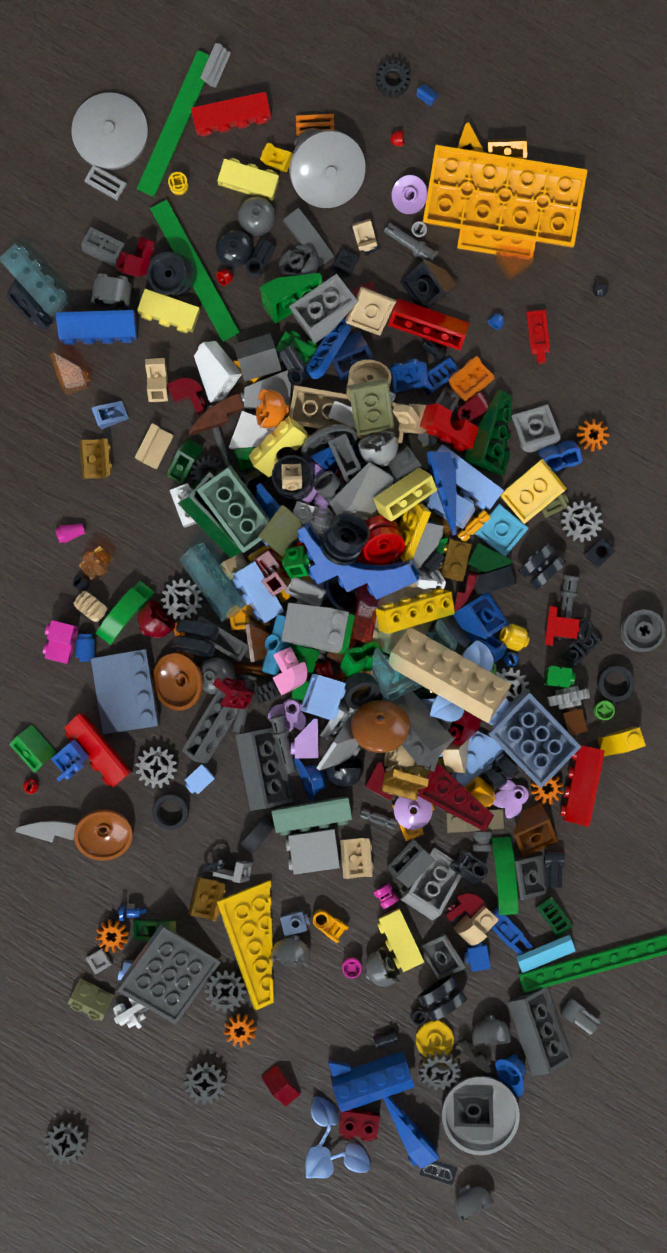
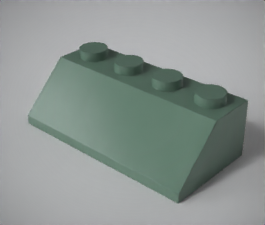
[197,465,271,553]
[272,796,352,836]

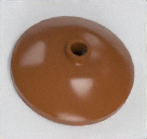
[153,653,203,711]
[351,700,410,753]
[74,810,132,861]

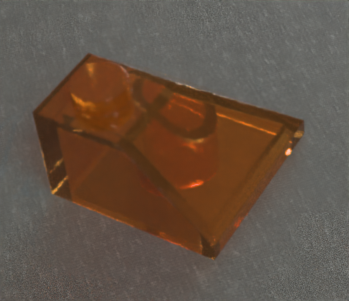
[49,352,90,395]

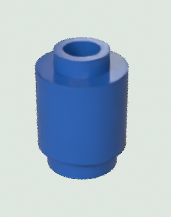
[75,634,95,662]

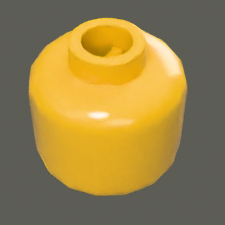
[499,624,530,651]

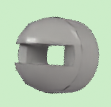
[412,221,427,237]

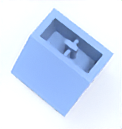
[300,674,346,720]

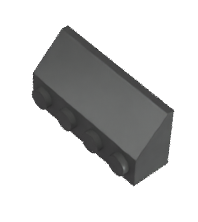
[379,684,455,766]
[235,727,293,811]
[507,987,572,1076]

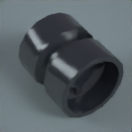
[483,754,519,790]

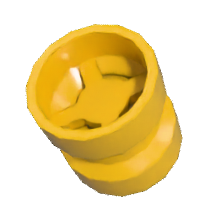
[168,172,188,195]

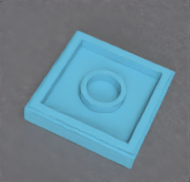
[475,504,528,556]

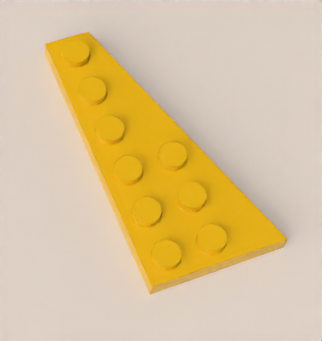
[216,880,274,1010]

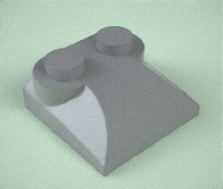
[512,405,560,452]

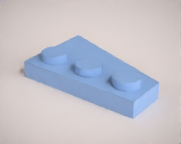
[451,732,504,787]

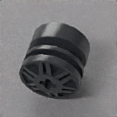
[272,455,315,501]
[320,513,370,566]

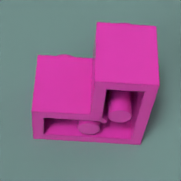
[43,620,79,664]

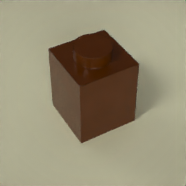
[561,706,588,735]

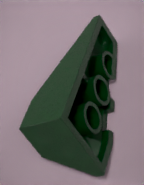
[464,390,513,475]

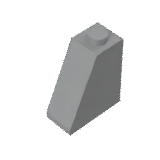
[241,370,291,411]

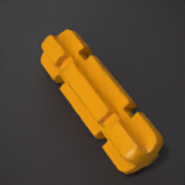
[458,510,491,542]

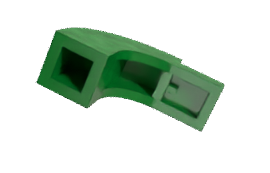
[96,580,155,645]

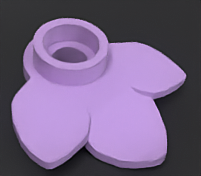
[268,698,306,732]
[493,780,529,818]

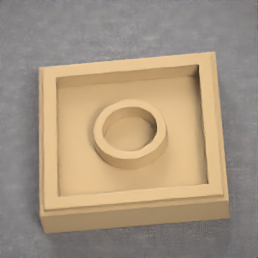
[345,287,396,336]

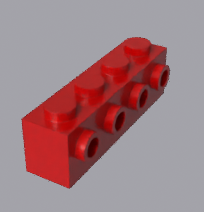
[191,92,271,136]
[388,298,470,351]

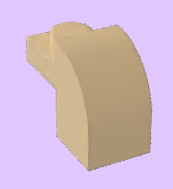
[145,358,168,402]
[392,404,426,434]
[454,906,499,945]

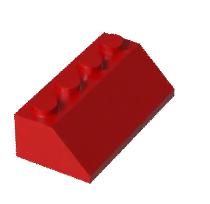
[64,713,133,787]
[560,745,605,827]

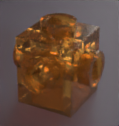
[79,546,113,580]

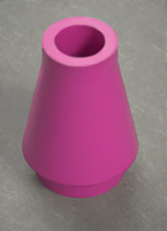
[55,523,85,544]

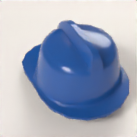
[294,758,327,801]
[495,1054,526,1098]

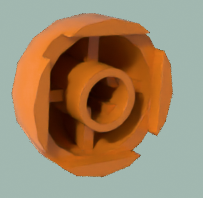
[256,389,289,428]

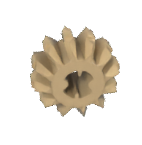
[74,591,107,622]

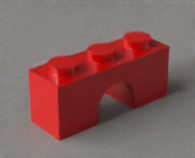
[420,404,479,451]

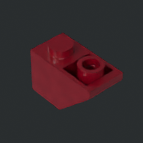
[449,710,482,746]

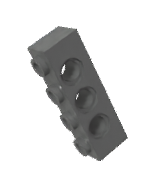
[182,690,240,764]

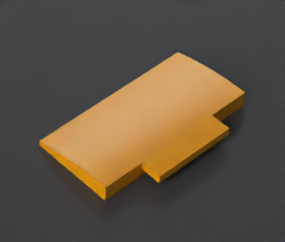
[423,145,587,261]

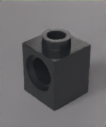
[584,538,615,568]

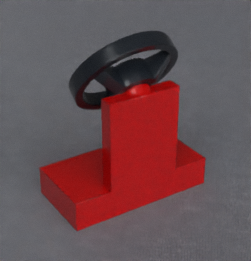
[545,606,592,646]

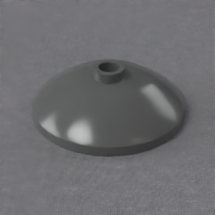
[301,424,357,463]

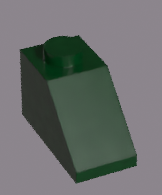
[166,438,204,485]
[467,543,513,574]
[133,919,176,941]

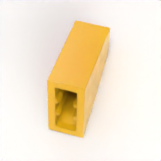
[596,727,646,756]

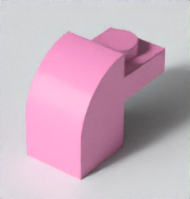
[273,647,307,695]

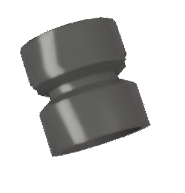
[314,471,346,506]

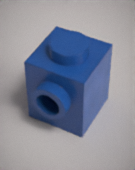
[464,942,491,972]

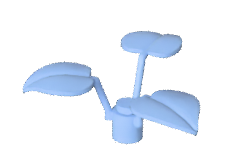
[430,641,510,725]
[305,1096,371,1178]

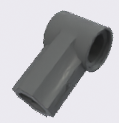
[560,998,600,1035]

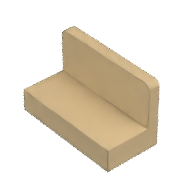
[135,424,173,469]

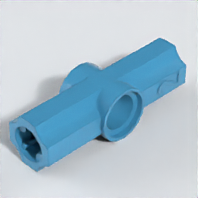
[262,615,290,675]

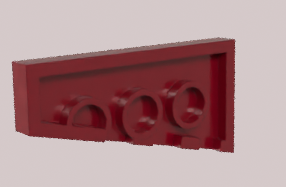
[417,763,494,832]

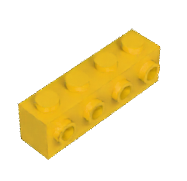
[376,587,455,634]

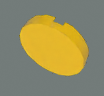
[416,1020,454,1058]

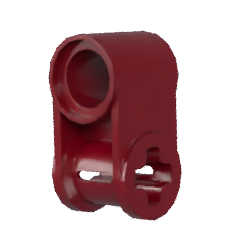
[455,392,490,423]

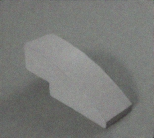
[15,821,77,842]

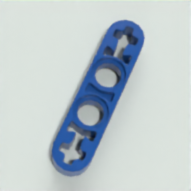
[306,318,351,379]

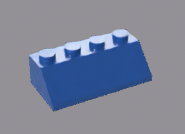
[56,310,137,345]
[330,1051,415,1112]

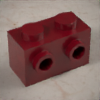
[338,1109,380,1142]

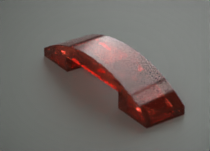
[352,583,378,642]

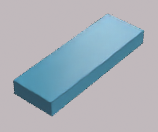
[516,935,575,973]

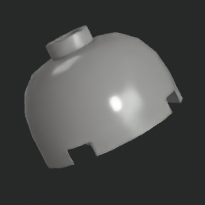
[358,431,398,467]

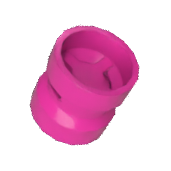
[373,883,399,909]
[342,957,362,978]

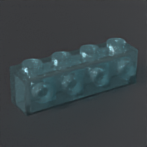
[0,243,69,318]
[179,543,247,622]

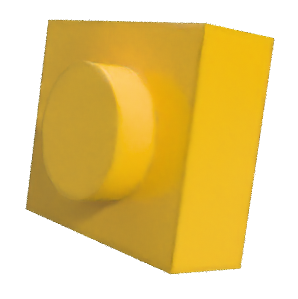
[260,143,293,172]

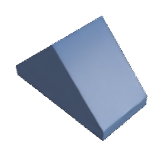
[92,401,129,429]

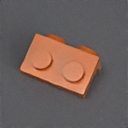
[449,356,495,403]

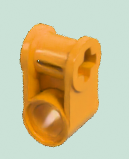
[312,909,349,943]

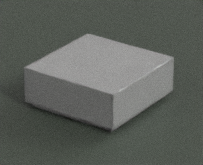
[86,948,112,974]

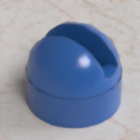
[488,313,504,330]
[503,652,519,667]

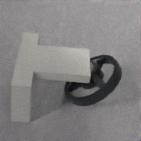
[202,858,253,883]

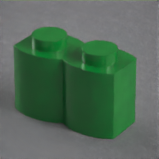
[340,641,384,678]

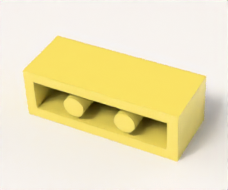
[217,158,279,202]
[137,289,200,333]
[373,468,437,522]
[377,908,424,972]

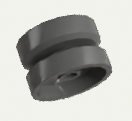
[619,609,666,652]

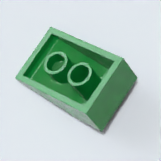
[260,273,322,324]

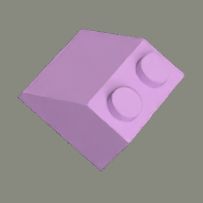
[291,718,318,758]

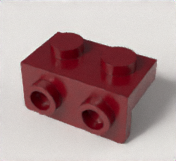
[212,677,254,709]

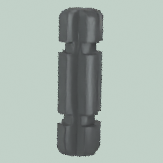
[360,808,397,829]

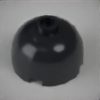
[215,229,254,269]
[325,757,365,789]

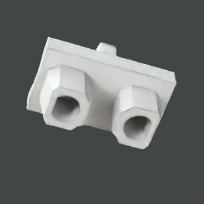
[113,998,148,1029]

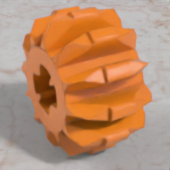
[576,419,609,452]
[531,776,563,805]
[96,919,129,953]
[224,1014,257,1047]

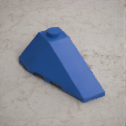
[427,451,458,535]
[383,1096,440,1169]

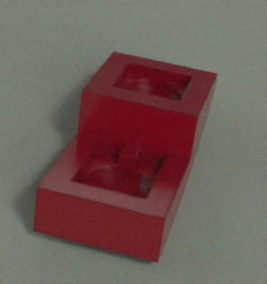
[454,572,479,611]

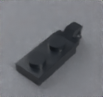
[6,281,53,331]

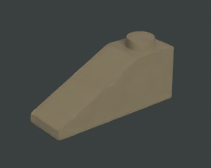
[445,809,504,833]

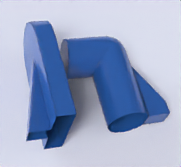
[117,905,147,921]

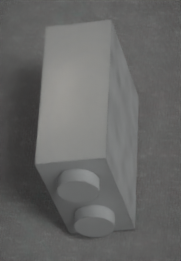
[285,828,340,874]

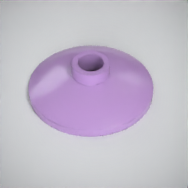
[392,175,428,214]
[394,796,432,830]

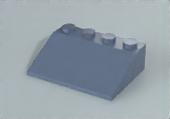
[91,649,160,734]
[488,691,581,788]

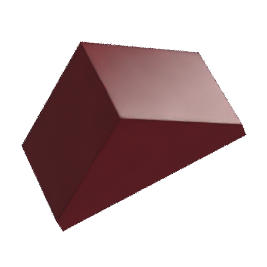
[365,761,393,800]
[261,1065,301,1107]

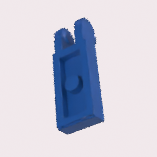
[491,907,533,955]

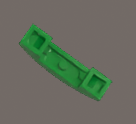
[491,837,518,915]

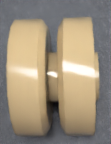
[346,360,392,402]

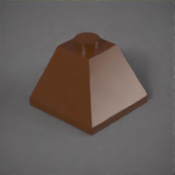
[245,614,271,662]
[513,803,558,858]

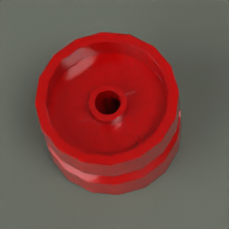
[362,515,405,565]

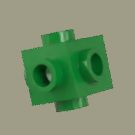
[282,546,312,579]

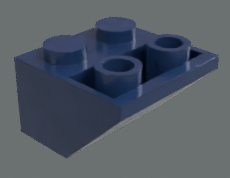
[332,331,374,381]

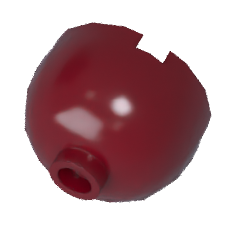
[138,600,175,638]

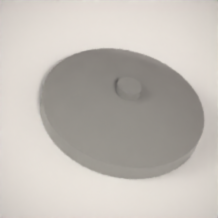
[72,93,148,170]
[289,130,366,208]
[442,1076,520,1155]

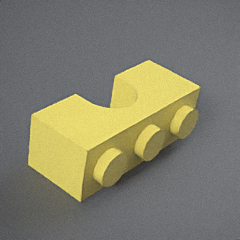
[249,416,309,477]

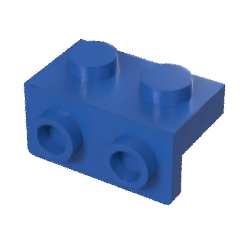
[388,359,429,393]
[52,739,89,782]

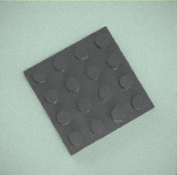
[115,925,221,1025]

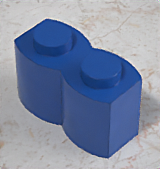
[538,440,583,472]

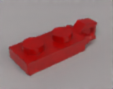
[526,309,550,364]

